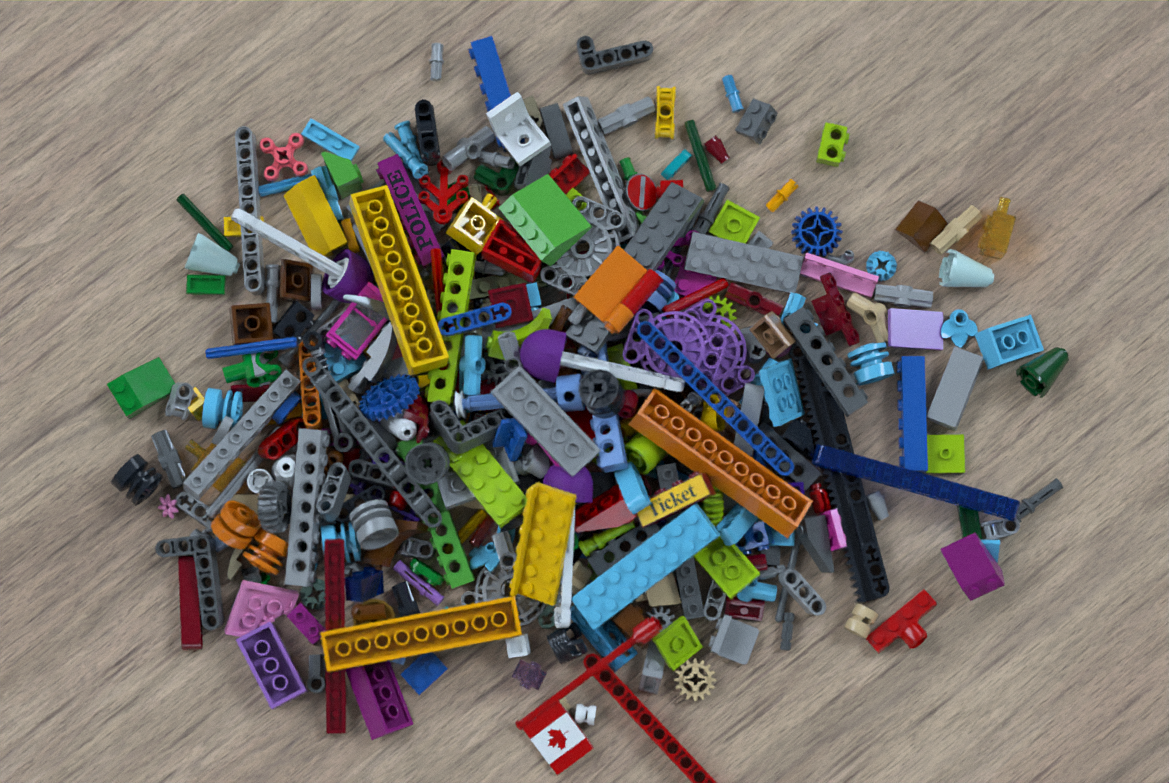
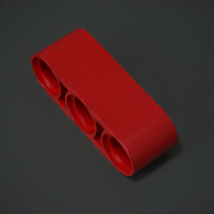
[258,418,306,460]

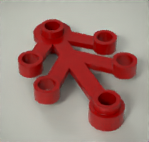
[418,160,469,224]

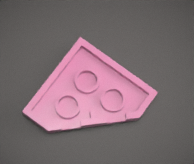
[224,580,299,637]

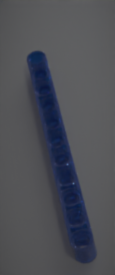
[812,444,1020,521]

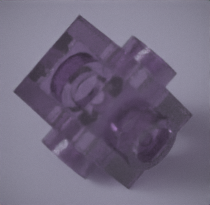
[511,659,547,690]

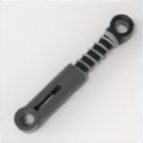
[303,331,356,452]

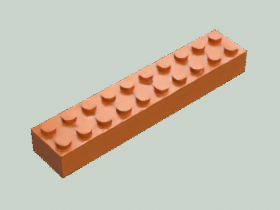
[628,388,813,538]

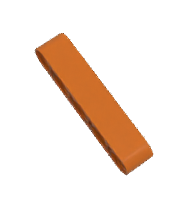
[298,340,323,430]

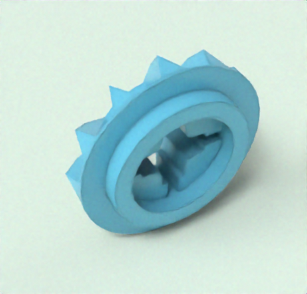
[866,250,897,281]

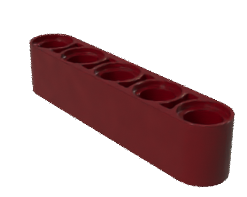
[178,555,203,651]

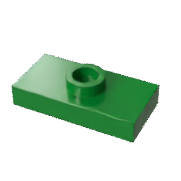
[186,275,226,295]

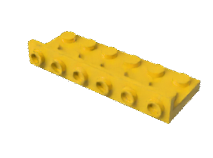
[509,482,577,606]

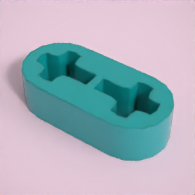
[661,149,692,180]

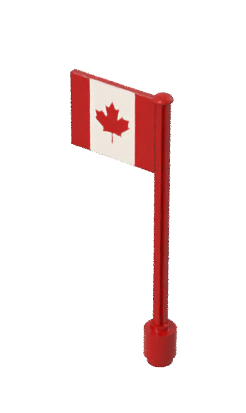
[515,616,662,775]

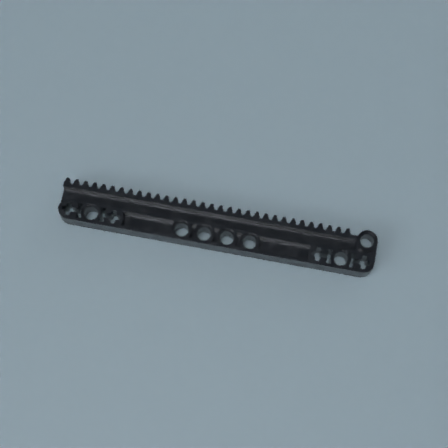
[789,341,890,604]

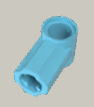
[736,579,777,602]

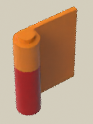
[573,246,663,334]

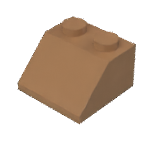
[749,311,796,359]

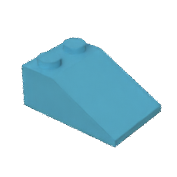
[975,315,1044,370]

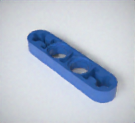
[438,303,512,337]

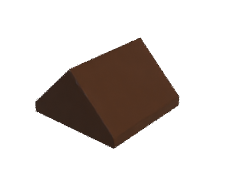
[895,200,948,253]
[280,259,313,302]

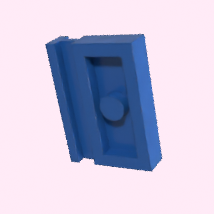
[400,652,448,696]

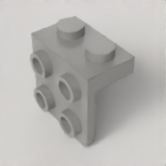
[708,615,759,665]

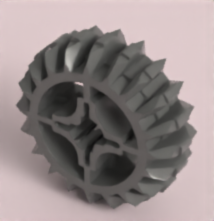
[257,481,292,534]

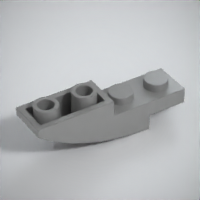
[348,322,398,394]

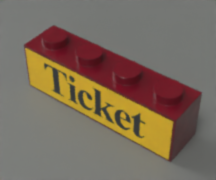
[636,471,716,528]

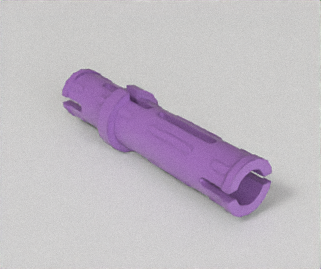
[393,560,445,606]

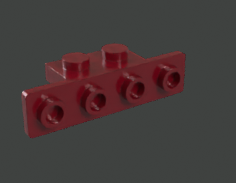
[811,272,860,347]
[403,391,430,444]

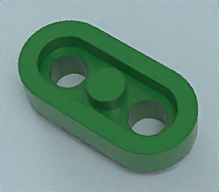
[410,557,445,587]

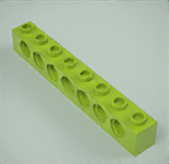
[425,249,477,407]

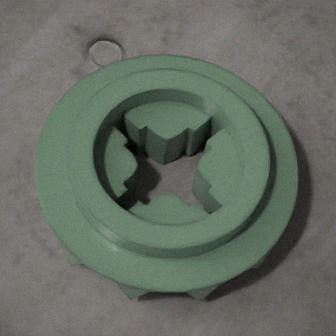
[300,579,325,610]

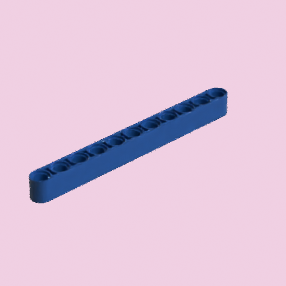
[636,321,794,476]

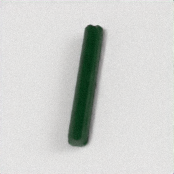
[685,120,716,192]
[176,194,233,252]

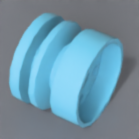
[847,342,895,386]
[202,388,243,430]
[321,521,361,563]

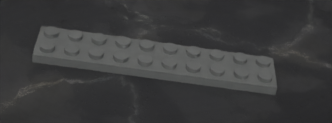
[566,182,704,354]

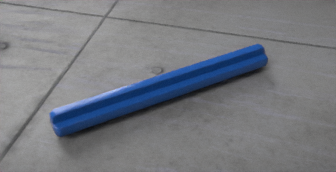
[205,337,298,359]

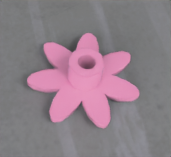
[158,494,179,519]

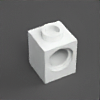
[505,633,531,658]

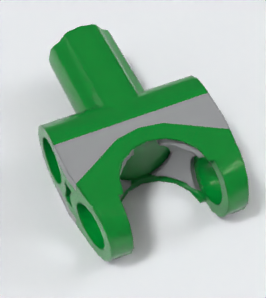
[223,350,282,387]

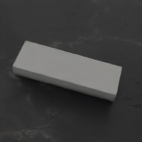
[926,347,984,431]

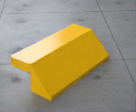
[283,175,348,258]

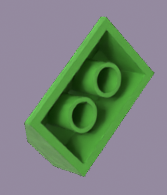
[321,151,364,199]

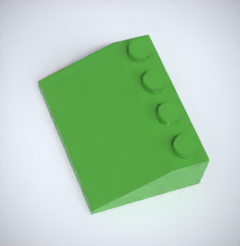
[499,174,592,266]

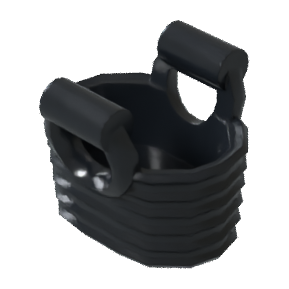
[546,622,588,665]

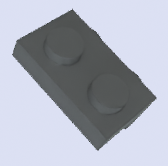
[735,98,778,145]

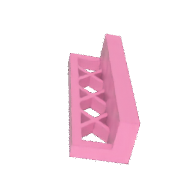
[800,252,879,298]

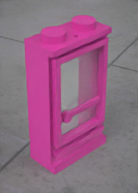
[324,282,388,361]

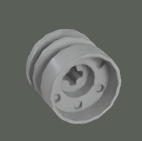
[349,500,399,550]

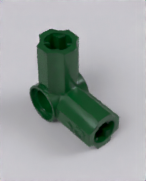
[473,159,519,196]

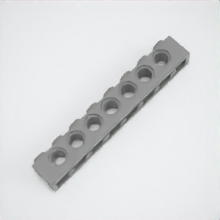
[563,96,640,243]
[183,370,301,501]
[285,428,329,587]

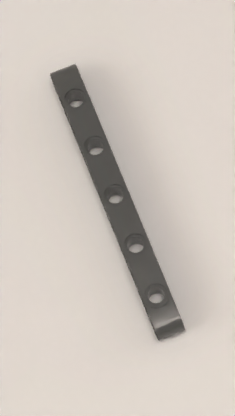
[303,358,442,528]

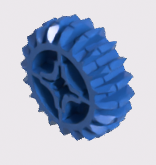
[791,206,843,257]

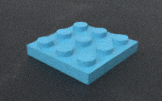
[760,358,805,427]

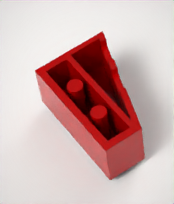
[482,219,542,283]

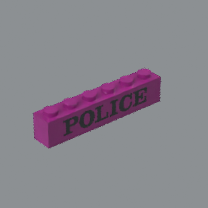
[376,154,445,269]

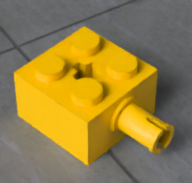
[446,194,503,255]

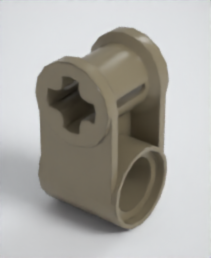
[523,95,543,131]

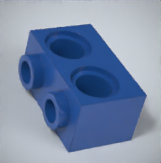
[735,521,775,555]

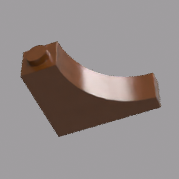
[363,520,428,570]

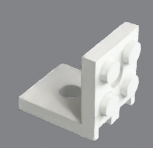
[486,92,551,166]

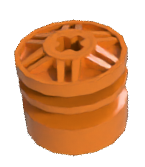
[242,528,289,575]

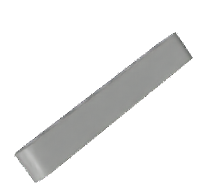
[723,383,764,514]

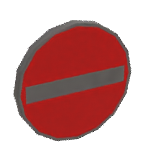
[625,174,657,211]

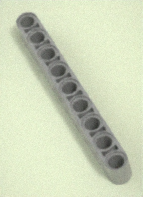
[235,126,265,295]

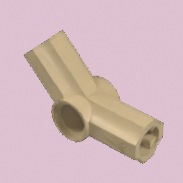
[846,293,888,343]

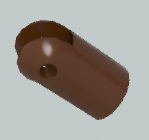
[351,603,386,621]

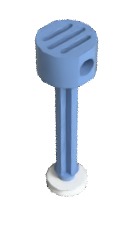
[455,374,585,419]

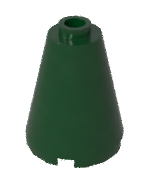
[1016,347,1069,398]

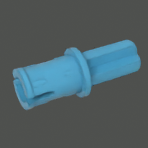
[722,75,744,113]

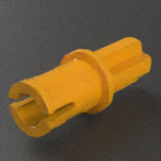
[766,179,799,212]

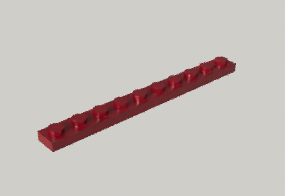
[324,538,346,734]

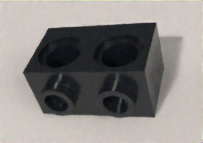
[272,301,315,342]

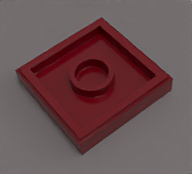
[488,282,534,328]

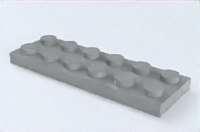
[684,232,804,293]
[491,366,601,477]

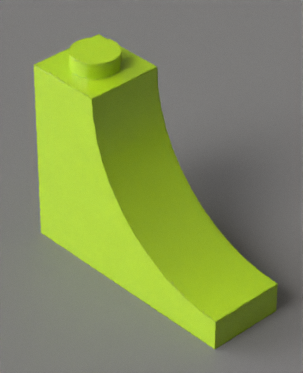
[485,307,552,361]

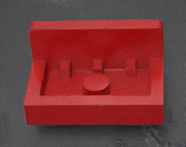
[549,154,591,195]

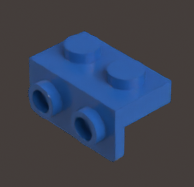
[492,418,527,462]

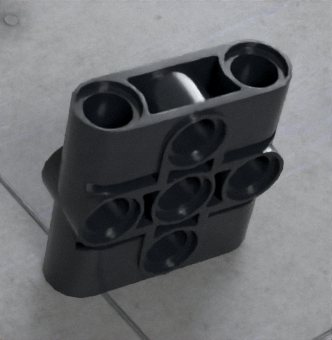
[414,99,441,166]

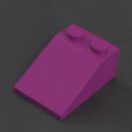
[941,533,1005,601]

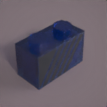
[345,567,384,603]

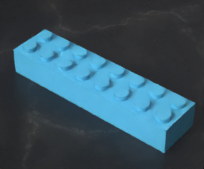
[571,504,721,630]

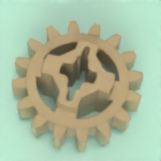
[674,659,716,701]

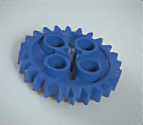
[359,374,420,421]

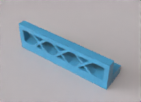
[570,604,638,672]

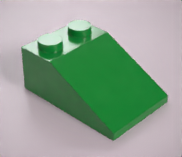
[107,357,175,419]

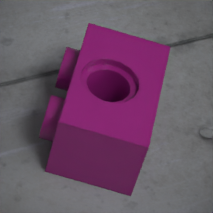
[287,603,325,646]

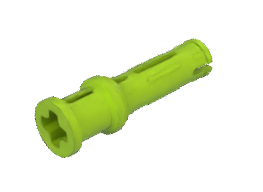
[578,520,636,557]

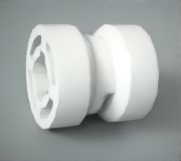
[575,704,596,725]

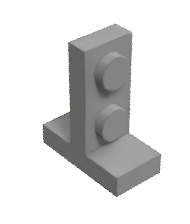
[638,640,665,694]

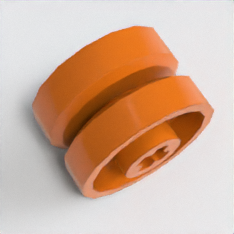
[211,500,262,549]

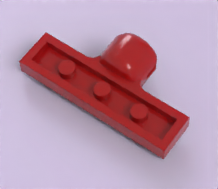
[866,589,937,654]

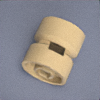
[844,603,879,639]

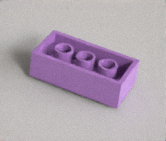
[236,621,308,710]

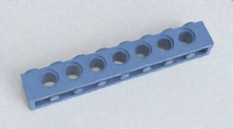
[578,343,628,473]

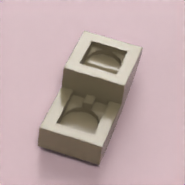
[227,547,248,581]

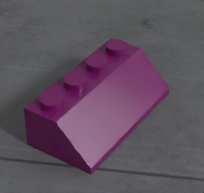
[345,661,414,740]

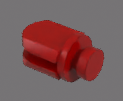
[809,483,831,514]

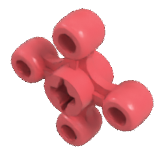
[259,133,308,182]

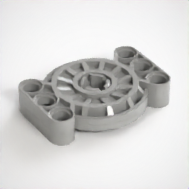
[540,196,626,296]
[461,554,546,627]

